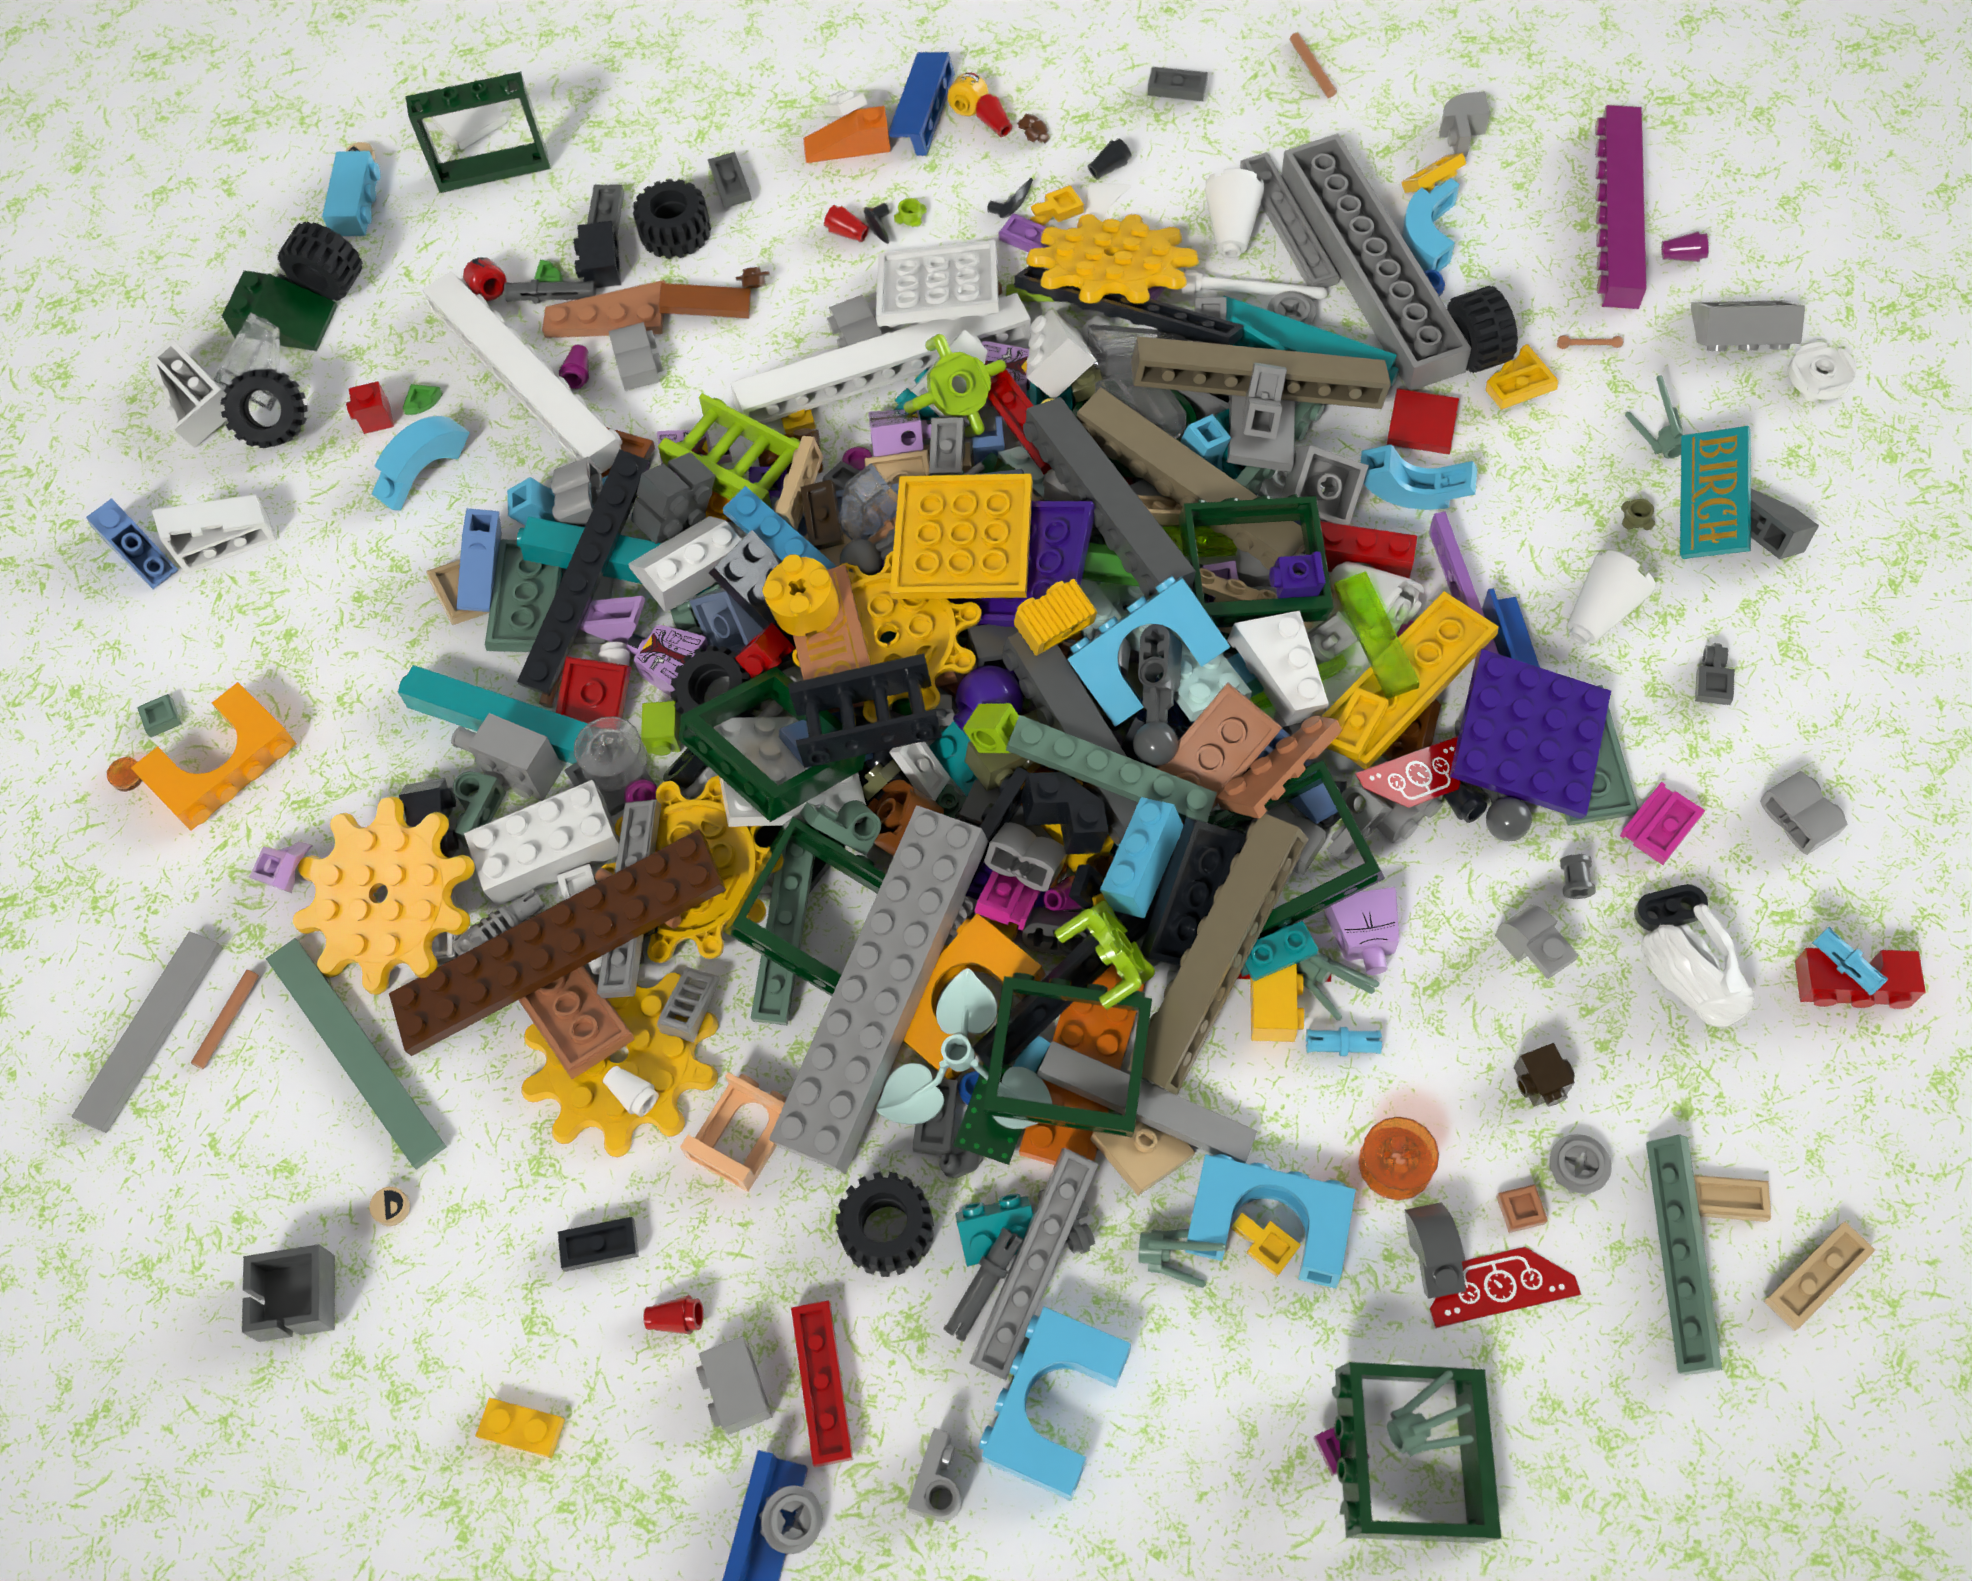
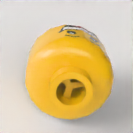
[947,72,988,117]

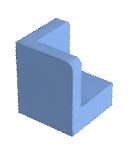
[972,416,1005,465]

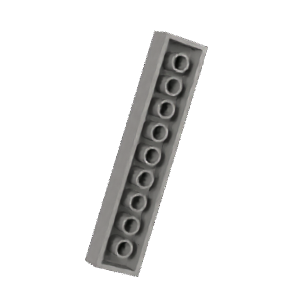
[1281,134,1471,391]
[769,805,988,1174]

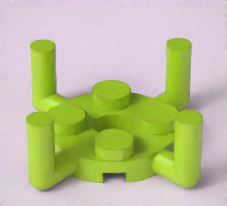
[904,334,1006,438]
[1054,900,1155,1010]

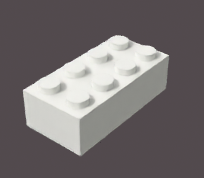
[464,780,620,907]

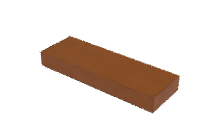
[659,283,751,318]

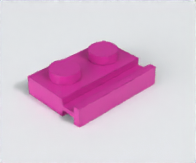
[1620,782,1705,865]
[974,871,1041,931]

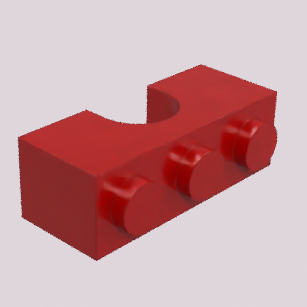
[1320,521,1417,579]
[1795,948,1926,1009]

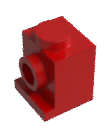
[735,623,795,678]

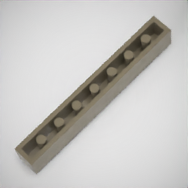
[1131,336,1391,409]
[1076,387,1305,570]
[1128,813,1309,1095]

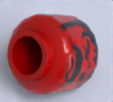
[463,257,507,301]

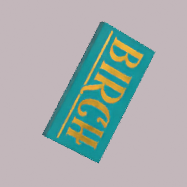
[1680,426,1751,559]

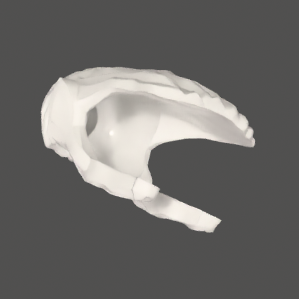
[1641,904,1754,1028]

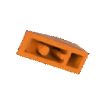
[803,106,891,163]

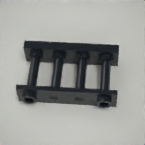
[788,653,942,768]

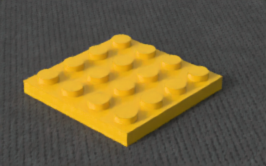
[890,474,1033,599]

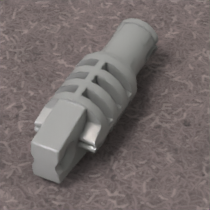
[452,889,545,956]

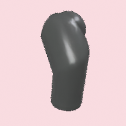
[939,1150,982,1178]

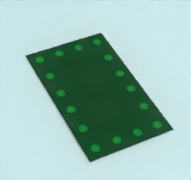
[953,1064,1022,1165]

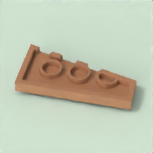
[542,280,665,338]
[1215,716,1342,819]

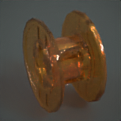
[1358,1116,1439,1201]

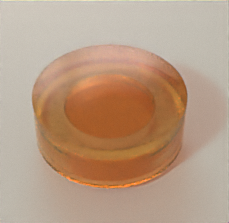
[107,757,142,792]

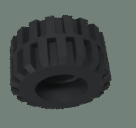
[633,179,711,259]
[277,222,363,301]
[1447,286,1518,373]
[220,369,308,448]
[670,645,761,718]
[836,1172,934,1277]

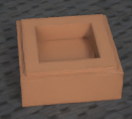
[1496,1184,1548,1233]

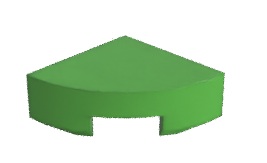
[534,260,564,282]
[402,384,443,415]

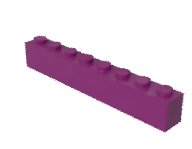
[1595,105,1646,309]

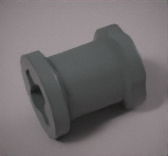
[1560,854,1596,899]

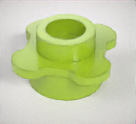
[894,198,927,227]

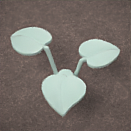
[876,968,1052,1129]

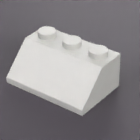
[629,516,742,613]

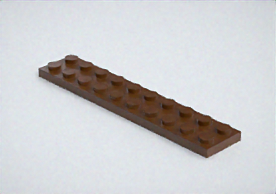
[389,829,726,1056]

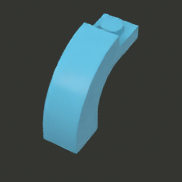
[1402,178,1460,272]
[1181,414,1231,472]
[372,416,470,510]
[1360,444,1477,510]
[507,476,607,528]

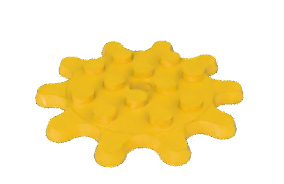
[1026,214,1199,304]
[792,551,982,723]
[597,776,784,963]
[293,796,475,995]
[521,973,719,1157]

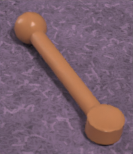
[1557,335,1623,349]

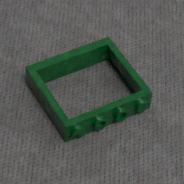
[405,71,551,193]
[1178,494,1334,628]
[678,666,866,822]
[1207,760,1385,940]
[723,817,886,996]
[983,973,1152,1138]
[1332,1362,1502,1543]

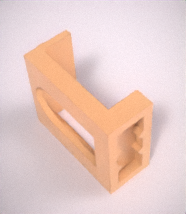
[680,1072,787,1192]

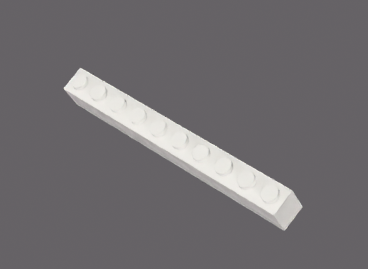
[422,271,623,474]
[731,293,1031,424]

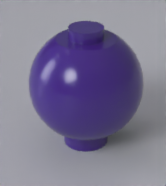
[953,665,1024,734]

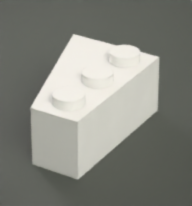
[1026,309,1097,399]
[149,338,227,448]
[151,494,276,574]
[1227,610,1329,726]

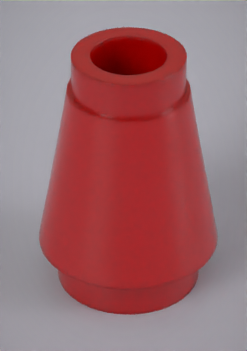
[975,94,1013,137]
[824,205,869,243]
[643,1295,704,1335]

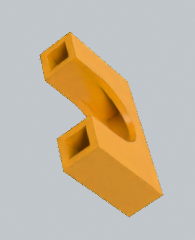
[131,682,296,831]
[903,914,1046,1080]

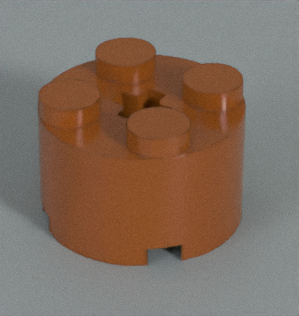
[868,780,944,857]

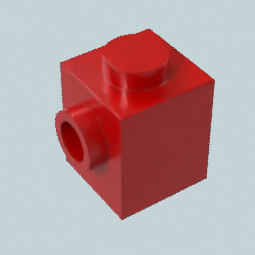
[346,381,394,434]

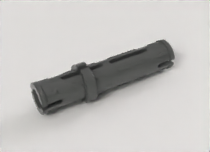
[504,279,596,304]
[943,1227,1024,1342]

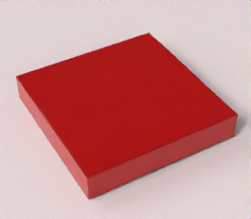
[1386,389,1459,455]
[556,656,632,732]

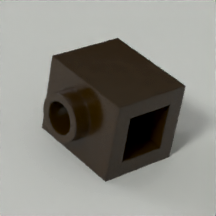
[1513,1043,1575,1107]

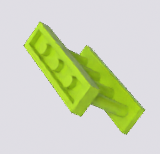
[658,393,800,509]

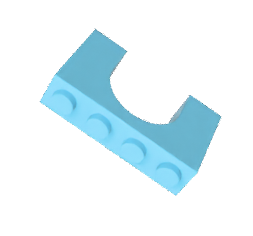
[1067,576,1230,727]
[1185,1154,1356,1289]
[978,1307,1131,1501]

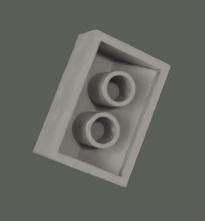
[1691,300,1805,351]

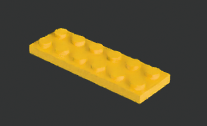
[1322,591,1499,770]

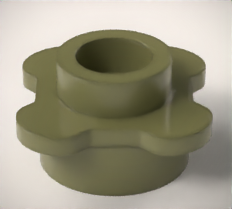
[1621,499,1655,530]

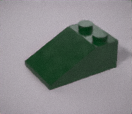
[222,270,337,351]

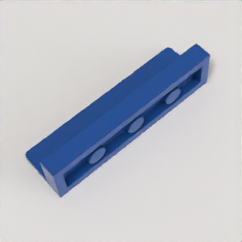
[888,52,955,156]
[1482,588,1540,667]
[722,1450,808,1581]

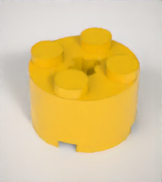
[762,554,839,637]

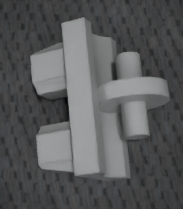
[1307,611,1360,668]

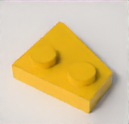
[1486,344,1558,410]

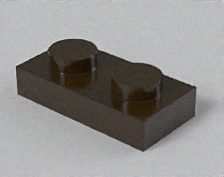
[800,479,844,550]

